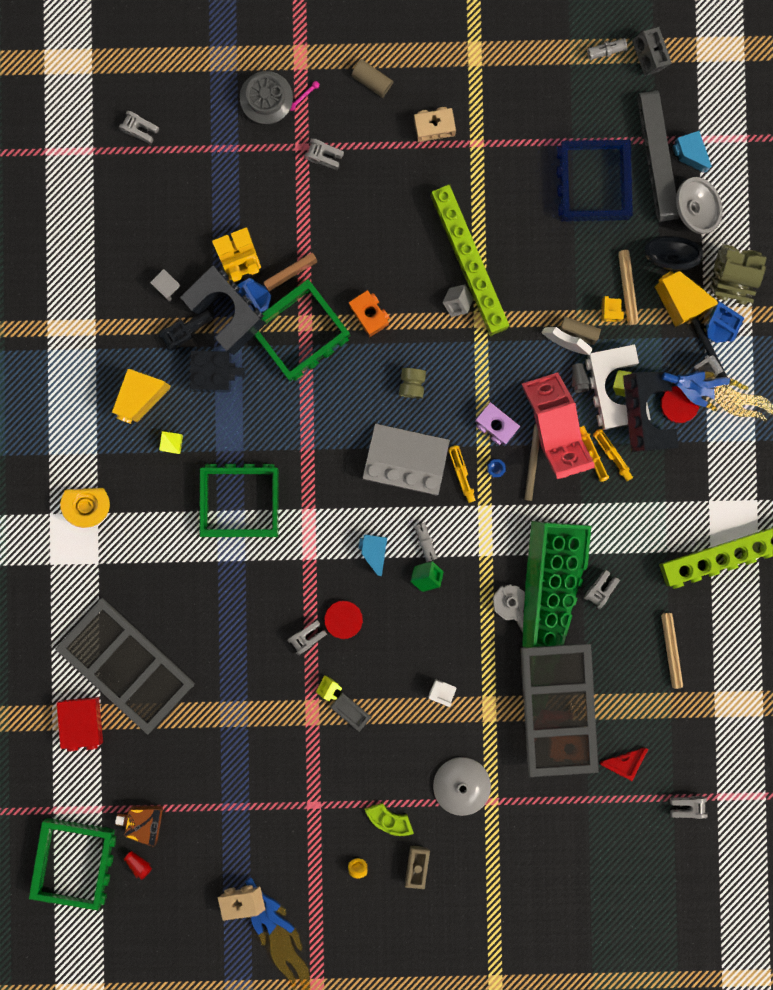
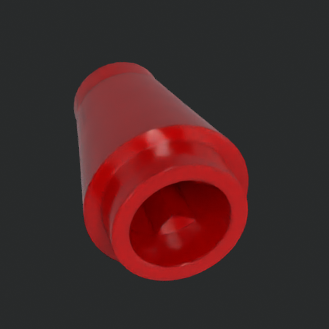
[124,851,152,880]

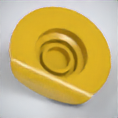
[60,488,110,528]

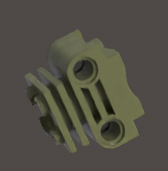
[710,243,766,305]

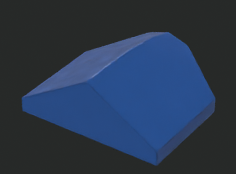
[238,278,271,313]
[706,301,744,343]

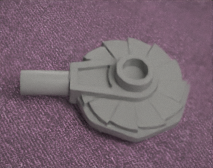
[493,584,525,632]

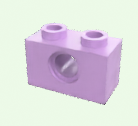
[475,402,520,446]

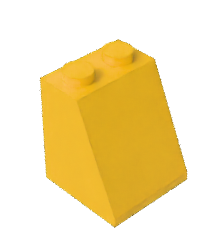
[655,271,718,327]
[112,369,170,424]

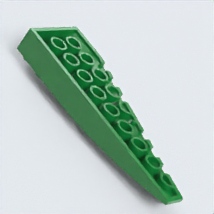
[523,521,592,716]

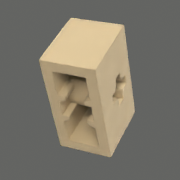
[414,107,456,142]
[218,885,265,921]

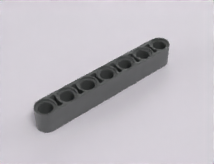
[638,90,679,222]

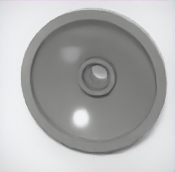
[676,177,723,234]
[433,757,491,816]

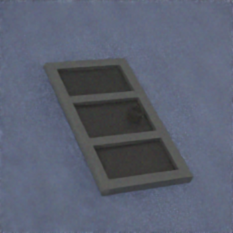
[55,598,195,735]
[521,643,599,777]

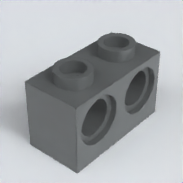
[632,27,672,76]

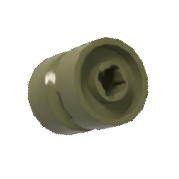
[399,368,426,399]

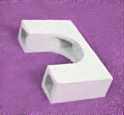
[585,345,651,430]

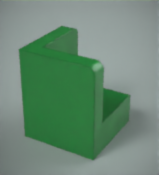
[411,561,444,592]

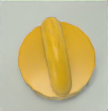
[348,858,367,879]

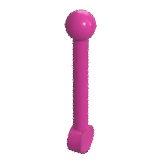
[290,81,319,111]

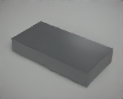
[330,692,372,732]

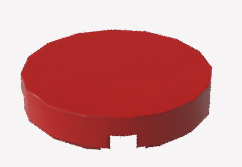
[660,386,699,423]
[325,601,363,639]

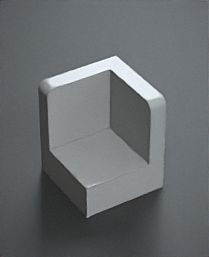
[150,269,180,302]
[443,284,473,317]
[694,355,723,380]

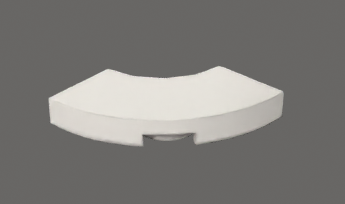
[542,327,592,355]

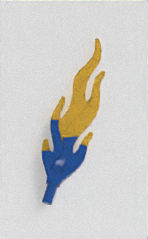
[662,371,773,421]
[245,877,311,990]

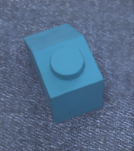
[673,131,712,173]
[358,535,387,576]

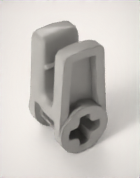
[119,110,159,145]
[304,139,344,170]
[584,570,620,610]
[287,620,327,656]
[670,796,707,819]

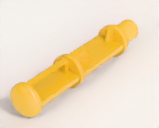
[580,426,609,482]
[593,429,633,481]
[448,445,476,503]

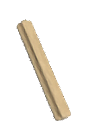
[618,250,639,325]
[661,613,683,689]

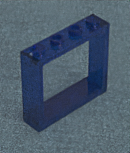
[556,140,633,221]

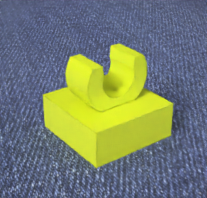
[316,675,342,701]

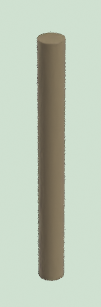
[524,424,540,501]

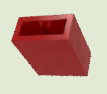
[57,697,103,752]

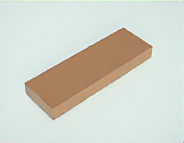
[264,253,317,291]

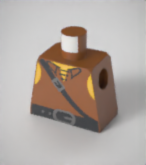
[116,806,163,847]

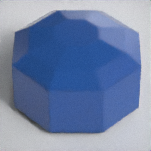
[487,459,506,477]

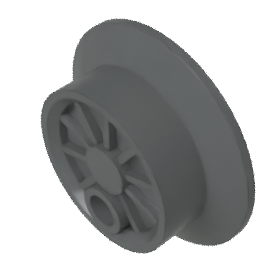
[240,71,293,124]

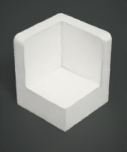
[428,679,456,707]

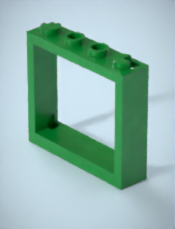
[255,279,350,382]
[200,464,279,537]
[29,818,116,911]

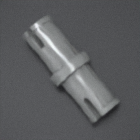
[587,38,627,60]
[414,522,438,562]

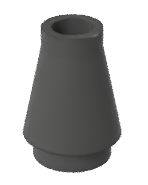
[572,363,591,393]

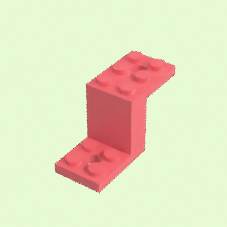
[522,373,595,479]

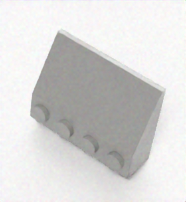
[363,424,450,496]

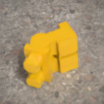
[212,227,261,282]

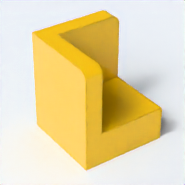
[601,296,624,322]

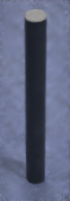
[691,318,732,389]

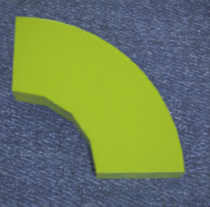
[365,802,414,836]

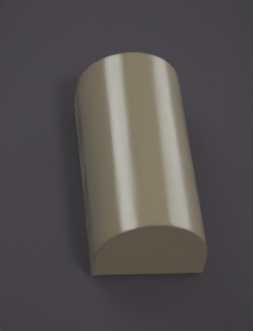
[352,59,394,98]
[560,317,601,345]
[405,846,430,889]

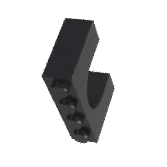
[180,266,267,355]
[623,372,679,452]

